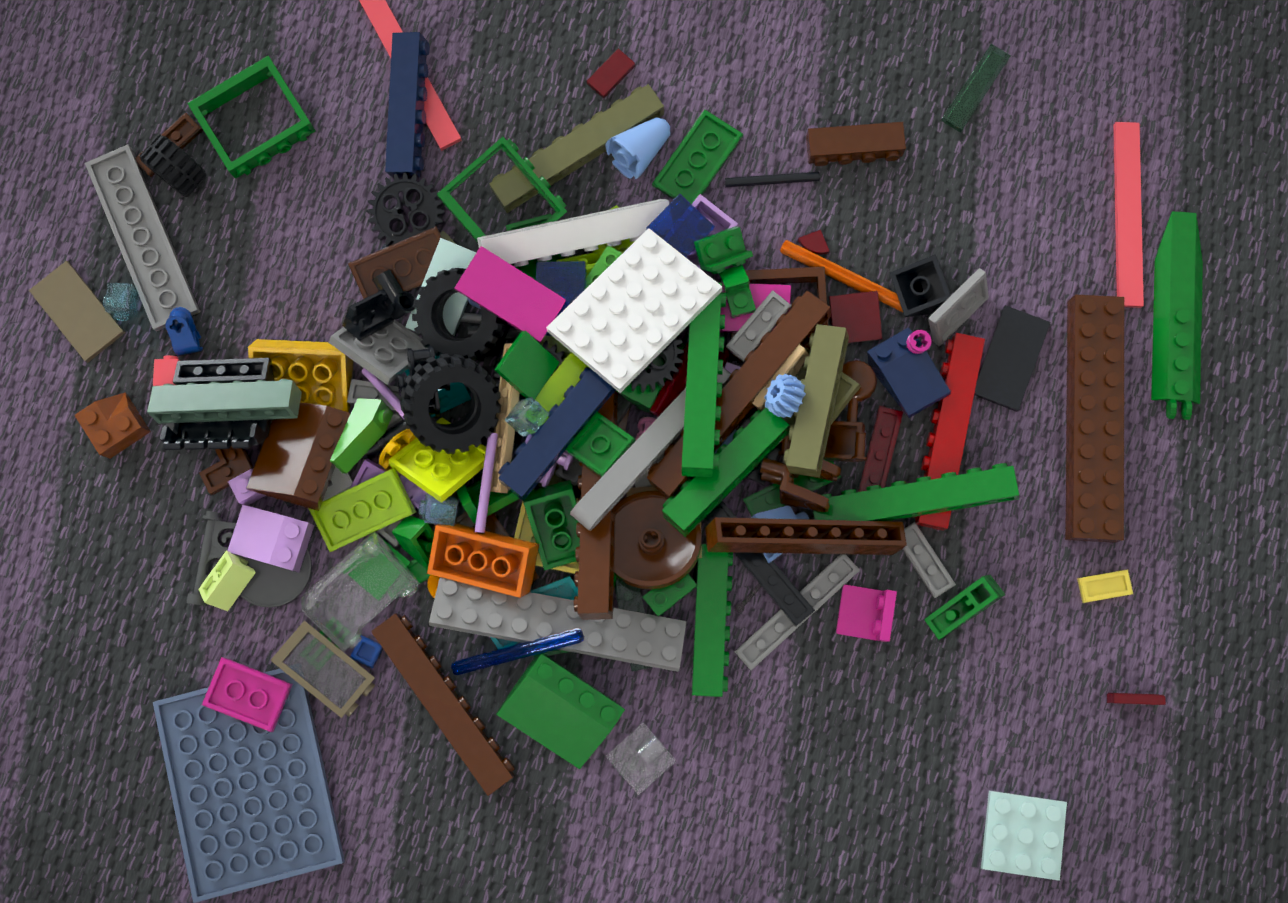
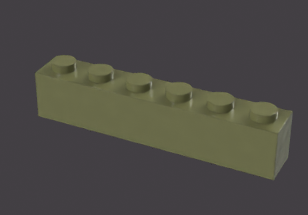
[784,324,849,478]

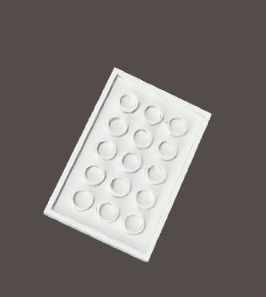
[546,228,722,393]

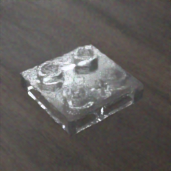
[605,722,677,795]

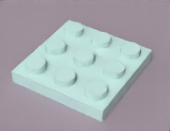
[981,791,1067,881]

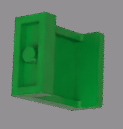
[456,459,519,524]

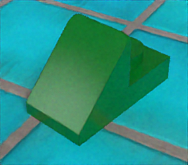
[719,265,756,318]

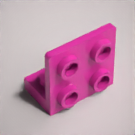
[836,585,897,642]

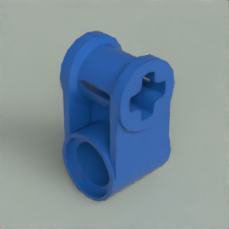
[165,307,203,356]

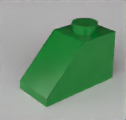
[392,515,434,570]

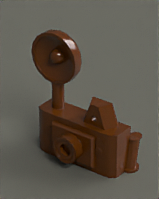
[778,360,877,462]

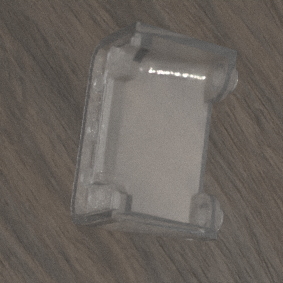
[301,532,419,652]

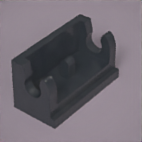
[342,289,396,341]

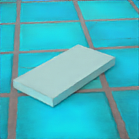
[405,238,476,336]

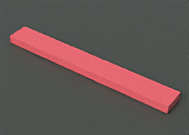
[359,0,462,151]
[1113,122,1144,308]

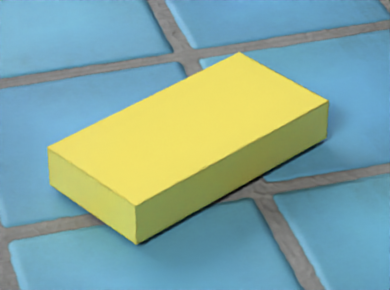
[1077,570,1133,603]

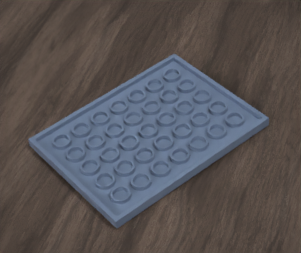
[153,663,345,903]

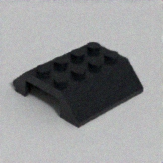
[160,358,275,450]

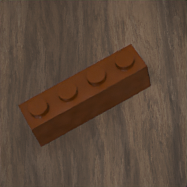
[806,122,906,166]

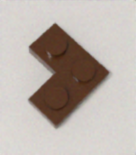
[199,446,254,495]

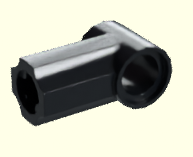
[372,269,415,320]

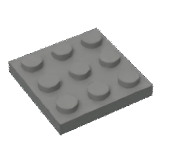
[329,319,428,385]

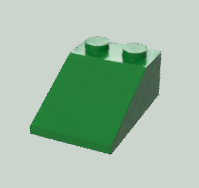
[523,480,580,570]

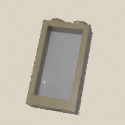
[270,620,375,718]

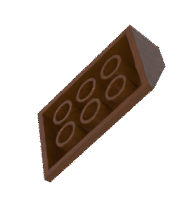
[246,402,351,511]

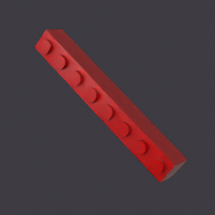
[912,333,985,531]

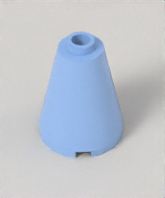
[605,117,670,179]

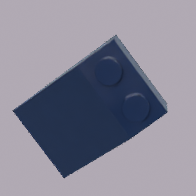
[867,327,951,418]

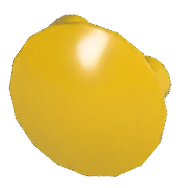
[379,429,417,471]

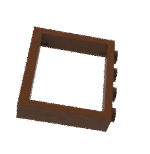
[730,267,828,363]

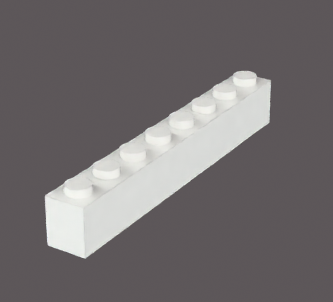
[477,199,673,267]

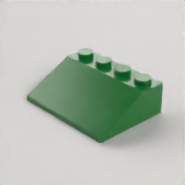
[496,651,625,769]

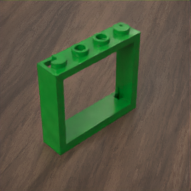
[187,55,316,179]
[437,137,567,243]

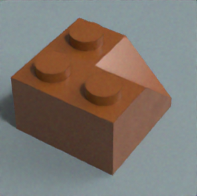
[74,393,151,459]

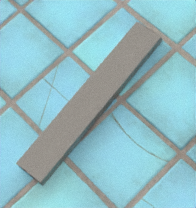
[734,554,860,670]

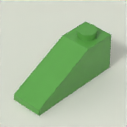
[330,398,393,474]

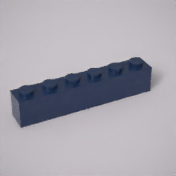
[385,32,430,178]
[498,367,616,501]

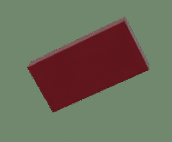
[587,49,635,98]
[1107,693,1166,705]

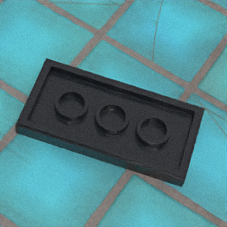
[974,305,1051,412]

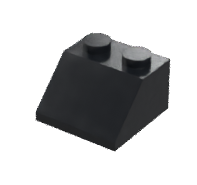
[889,254,951,317]

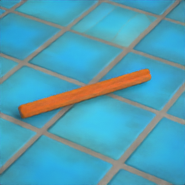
[780,240,903,312]

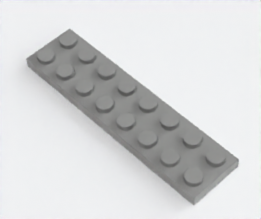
[85,144,200,332]

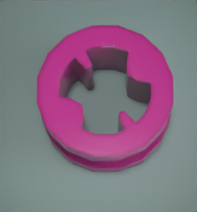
[906,330,932,354]

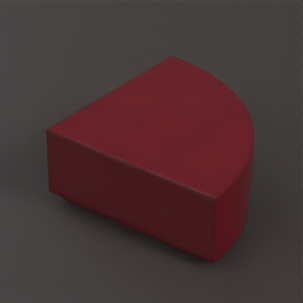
[798,230,829,255]

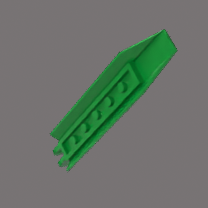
[1151,211,1203,420]

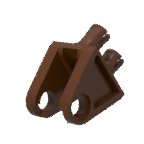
[760,457,841,513]

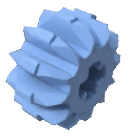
[764,374,806,418]

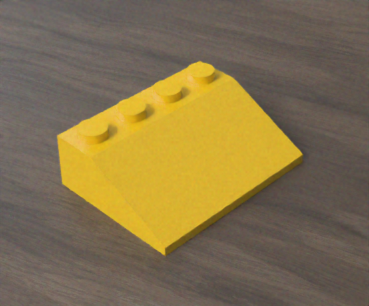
[248,339,353,412]

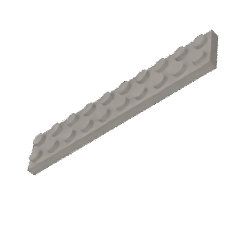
[429,577,687,672]

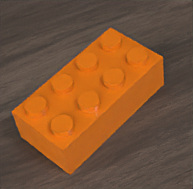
[427,521,539,598]

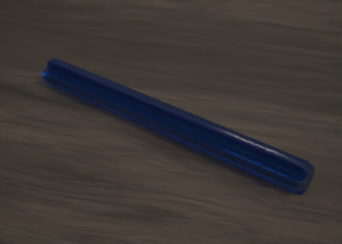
[451,628,584,675]

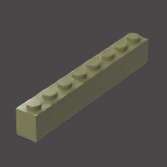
[489,84,664,213]

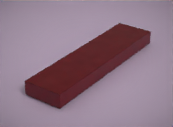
[858,406,903,492]

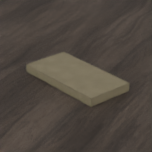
[29,261,126,363]

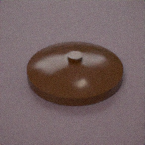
[614,491,702,589]

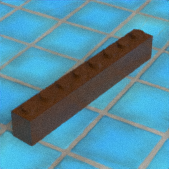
[705,517,907,555]
[371,613,515,796]

